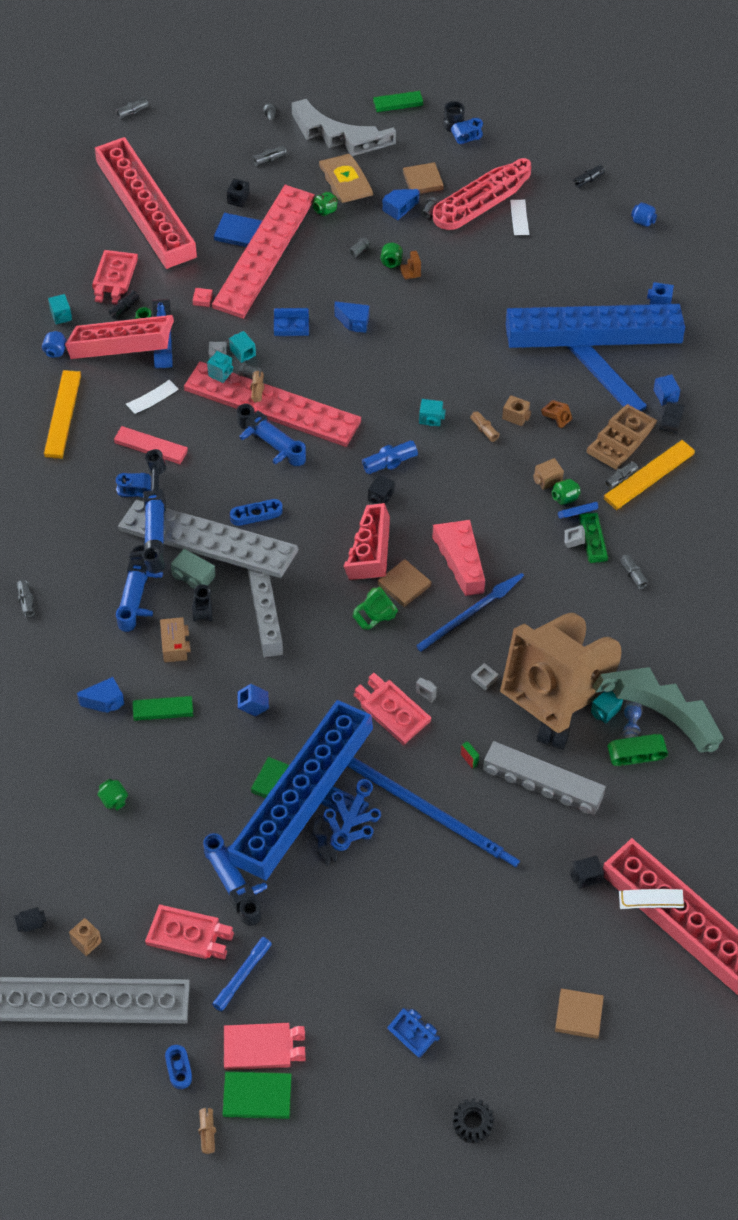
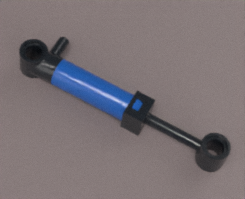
[129,449,167,574]

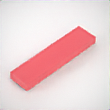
[114,426,188,464]

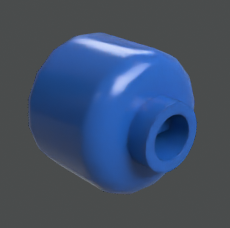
[631,202,657,227]
[42,331,67,358]

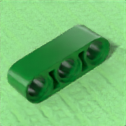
[607,734,668,766]

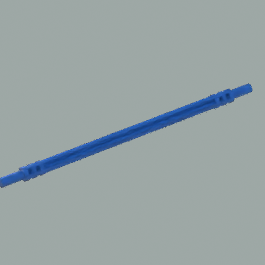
[347,757,520,867]

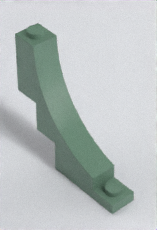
[593,667,724,753]

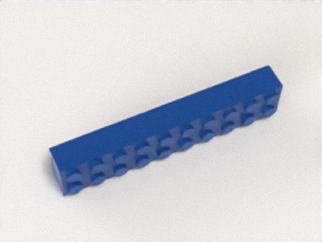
[505,304,685,348]
[228,700,373,881]

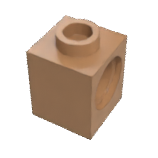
[502,395,531,426]
[69,918,102,956]

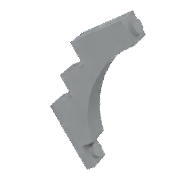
[292,99,396,156]

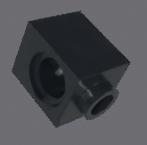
[226,178,250,208]
[368,474,395,505]
[570,855,604,889]

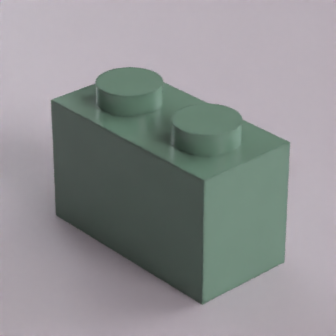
[171,549,216,589]

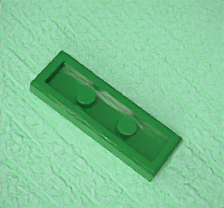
[373,91,423,112]
[579,513,608,563]
[133,696,193,721]

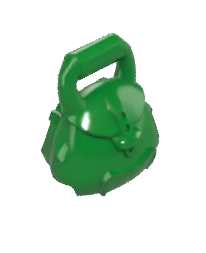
[353,587,398,630]

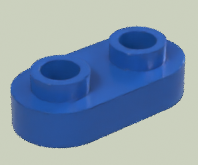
[165,1045,192,1089]

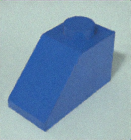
[382,189,420,220]
[335,302,369,333]
[77,677,125,713]

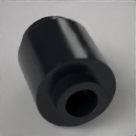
[14,907,47,933]

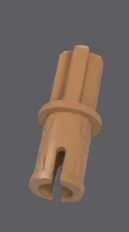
[250,371,265,403]
[470,412,500,442]
[198,1108,216,1154]

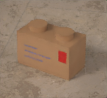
[160,617,190,662]

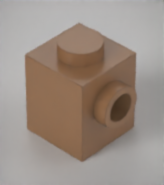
[533,458,564,490]

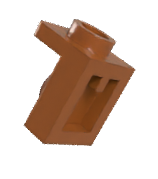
[400,250,421,280]
[541,400,572,428]

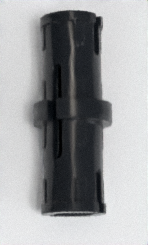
[573,164,605,188]
[109,290,139,319]

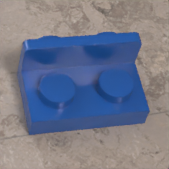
[274,308,309,336]
[387,1008,440,1058]

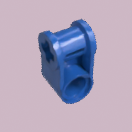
[451,118,483,144]
[116,473,151,497]

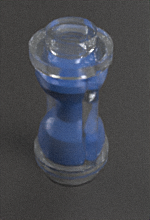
[621,700,643,739]

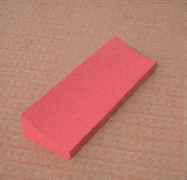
[65,315,174,359]

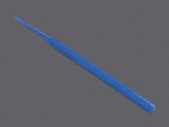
[417,573,524,652]

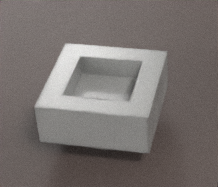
[209,342,227,359]
[565,525,585,548]
[471,663,499,690]
[416,677,437,703]

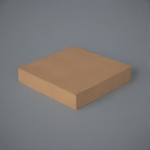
[403,162,443,194]
[378,559,431,607]
[555,989,604,1039]

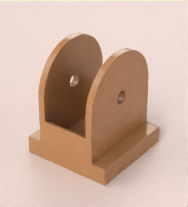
[500,613,622,733]

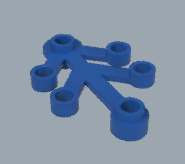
[323,779,381,851]

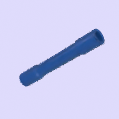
[212,937,272,1012]

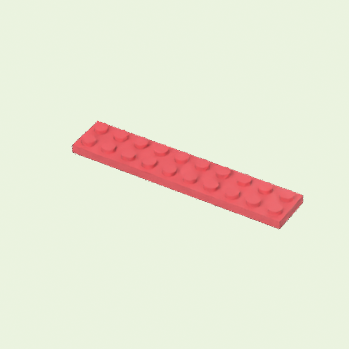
[212,185,315,319]
[184,361,361,447]

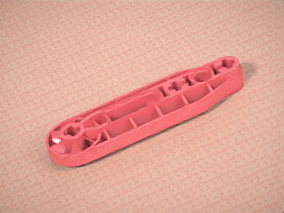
[432,158,531,230]

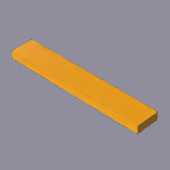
[44,370,81,459]
[603,440,695,510]

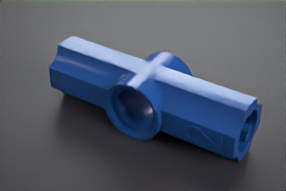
[362,440,418,474]

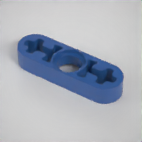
[230,499,283,526]

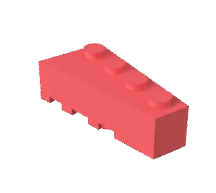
[344,503,390,580]
[432,520,485,596]

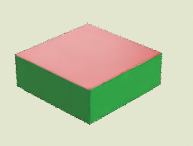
[461,741,479,769]

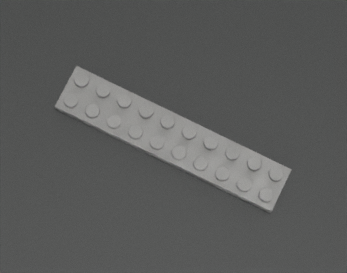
[118,500,298,578]
[0,977,190,1023]

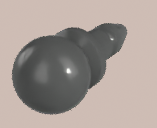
[263,103,276,121]

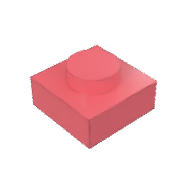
[192,288,213,307]

